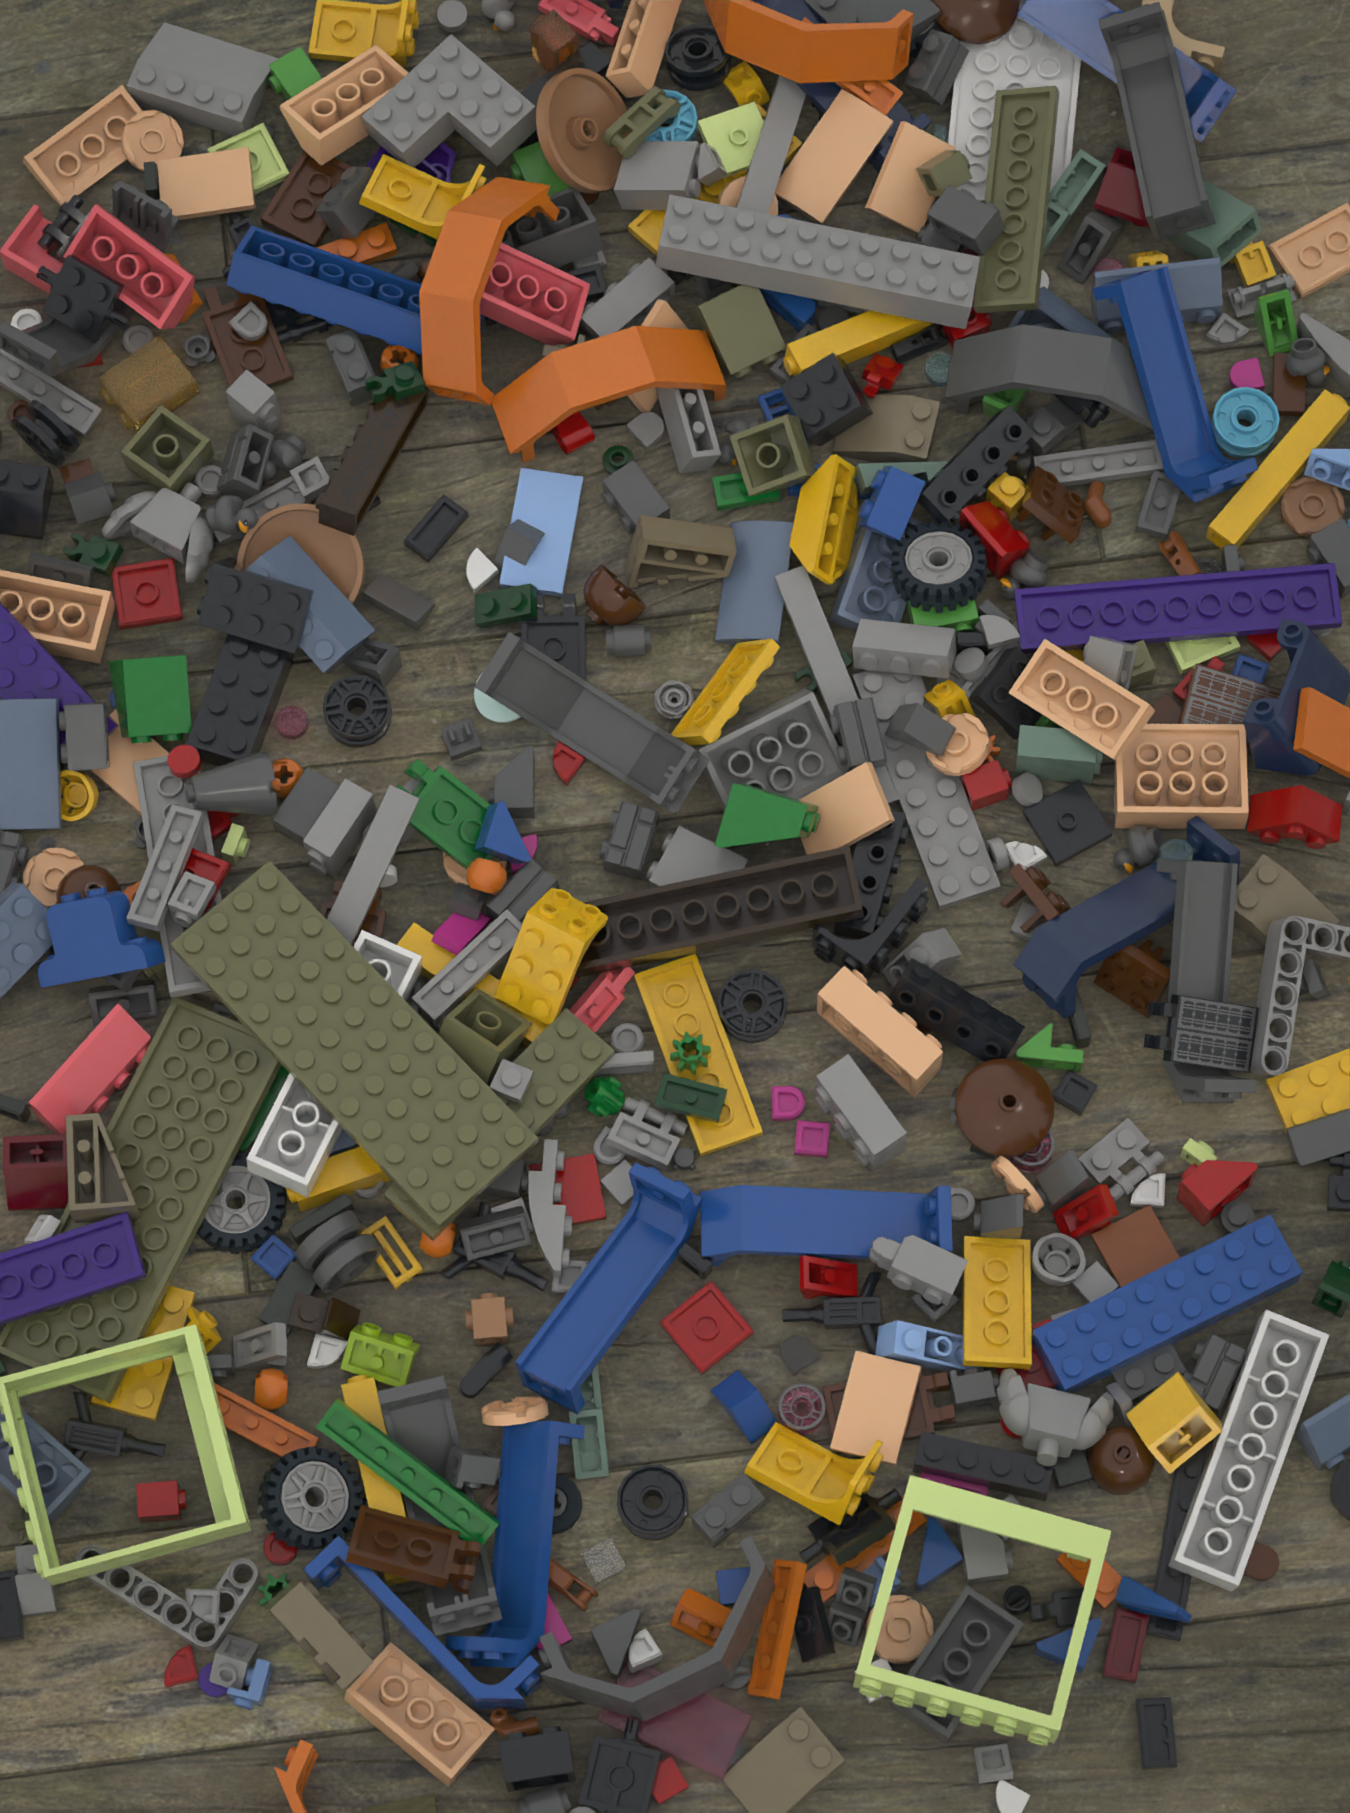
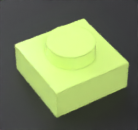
[221,823,250,866]
[1180,1138,1217,1167]

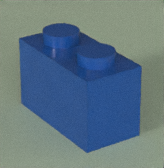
[858,466,925,541]

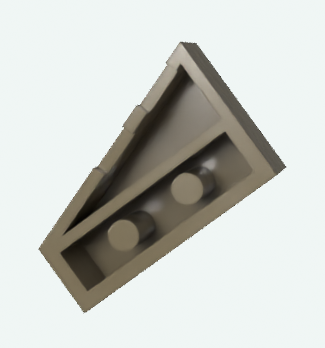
[625,515,737,588]
[66,1113,141,1223]
[264,1578,374,1690]

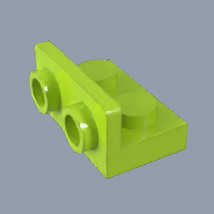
[340,1323,420,1387]

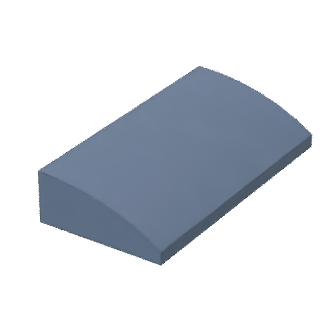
[829,517,928,631]
[715,520,794,645]
[0,699,62,831]
[0,1410,92,1526]

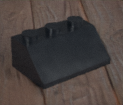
[0,460,54,539]

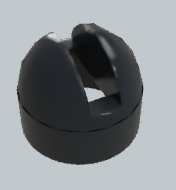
[1003,1585,1031,1616]

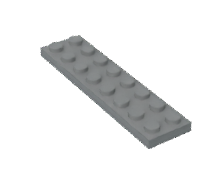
[852,670,1001,910]
[133,756,222,998]

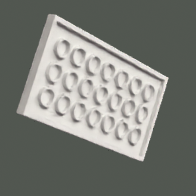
[948,0,1081,203]

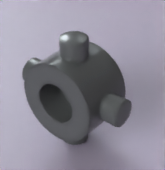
[672,1147,696,1171]

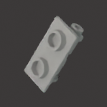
[1226,273,1296,318]

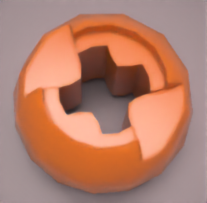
[379,344,419,373]
[272,758,304,799]
[466,858,507,895]
[419,1222,457,1258]
[254,1368,288,1411]

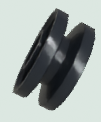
[665,24,732,91]
[12,400,80,468]
[323,675,392,748]
[718,969,787,1043]
[617,1464,689,1540]

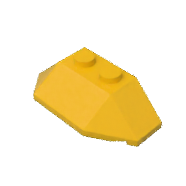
[789,454,859,585]

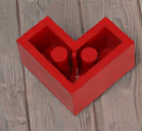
[1247,785,1342,849]

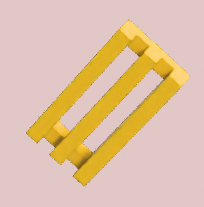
[1128,250,1168,268]
[362,1216,423,1290]

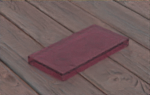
[599,1660,753,1780]

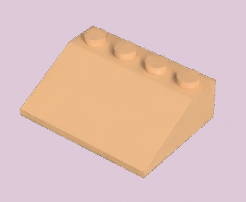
[1114,724,1249,829]

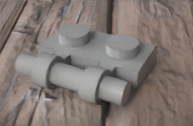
[605,1097,688,1171]
[1078,1118,1165,1202]

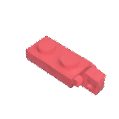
[538,0,620,47]
[569,967,635,1033]

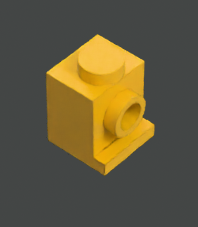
[986,472,1026,523]

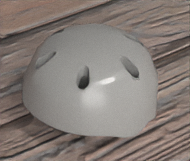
[1031,1233,1086,1286]

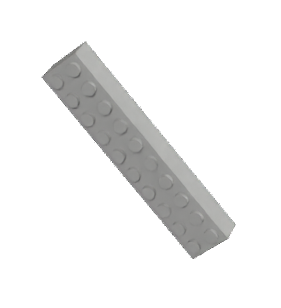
[655,194,980,329]

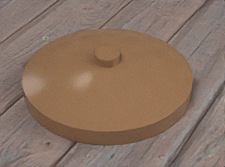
[536,68,630,194]
[236,503,365,605]

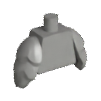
[101,483,214,583]
[997,1368,1114,1466]

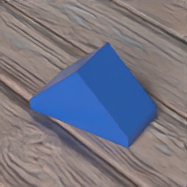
[475,800,532,865]
[710,1371,778,1444]
[915,1517,963,1591]
[1034,1617,1102,1673]

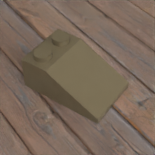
[833,395,940,463]
[1234,854,1340,962]
[721,1707,845,1813]

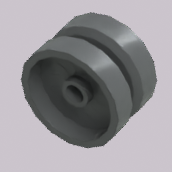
[295,1210,382,1293]

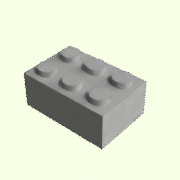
[814,1054,907,1172]

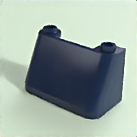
[1243,619,1350,775]

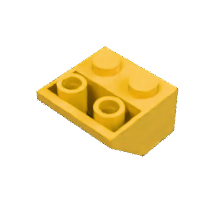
[1126,1371,1222,1474]

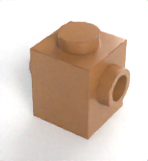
[465,1293,514,1346]

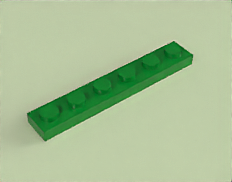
[316,1398,500,1547]

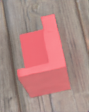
[0,204,65,294]

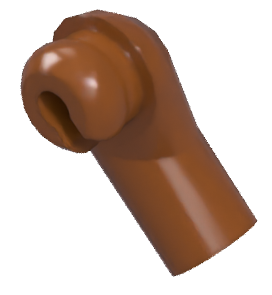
[1084,481,1111,528]
[490,1707,540,1738]

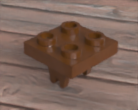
[1016,465,1084,544]
[1000,863,1071,934]
[1094,940,1170,1018]

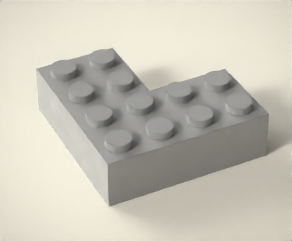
[361,34,537,168]

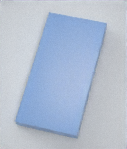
[499,468,584,597]

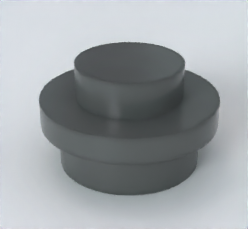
[1220,1201,1254,1233]

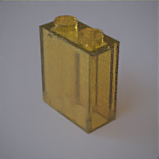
[98,335,200,433]

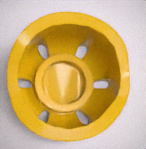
[60,770,99,821]

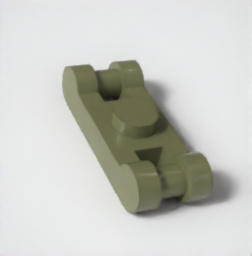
[602,86,681,159]

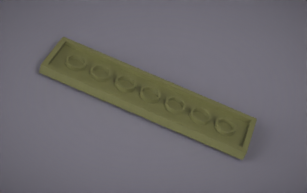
[973,86,1060,313]
[384,1008,615,1241]

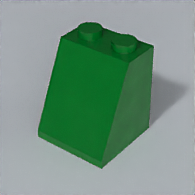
[108,655,192,743]
[714,783,821,848]

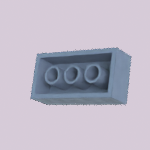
[0,882,53,998]

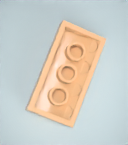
[23,85,142,206]
[775,89,893,225]
[1008,639,1155,760]
[344,1642,495,1787]

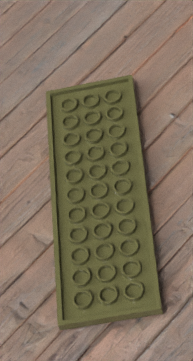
[170,860,539,1229]
[0,997,282,1403]

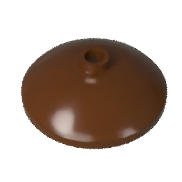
[930,0,1020,44]
[955,1058,1054,1157]

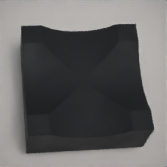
[969,647,1042,739]

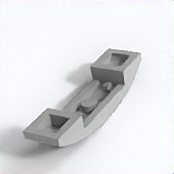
[206,456,329,544]

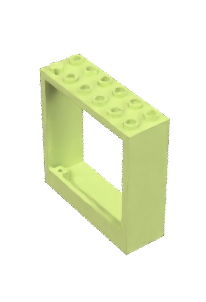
[0,1324,252,1586]
[853,1475,1111,1746]

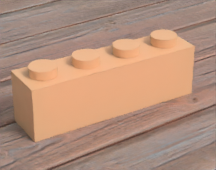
[606,0,681,98]

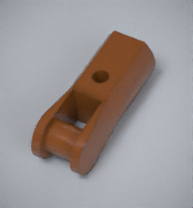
[1158,531,1203,576]
[548,1557,599,1612]

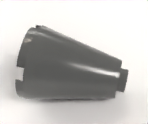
[185,752,277,817]

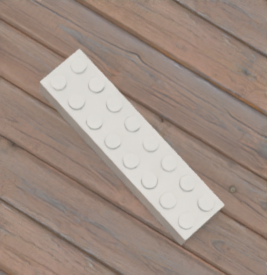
[246,930,422,1197]
[1168,1310,1329,1592]

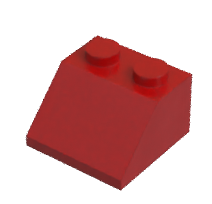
[959,501,1030,581]
[1176,1160,1258,1227]

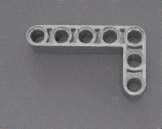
[1250,916,1350,1076]
[76,1545,261,1652]

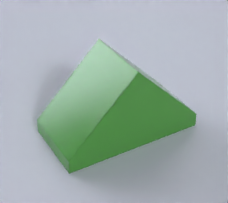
[1253,289,1298,357]

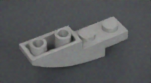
[528,1139,573,1279]

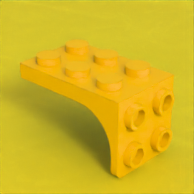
[308,0,419,68]
[359,154,487,240]
[494,888,608,1026]
[744,1422,884,1526]

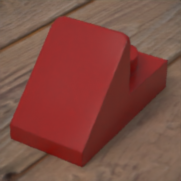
[1053,1184,1120,1240]
[799,1255,857,1299]

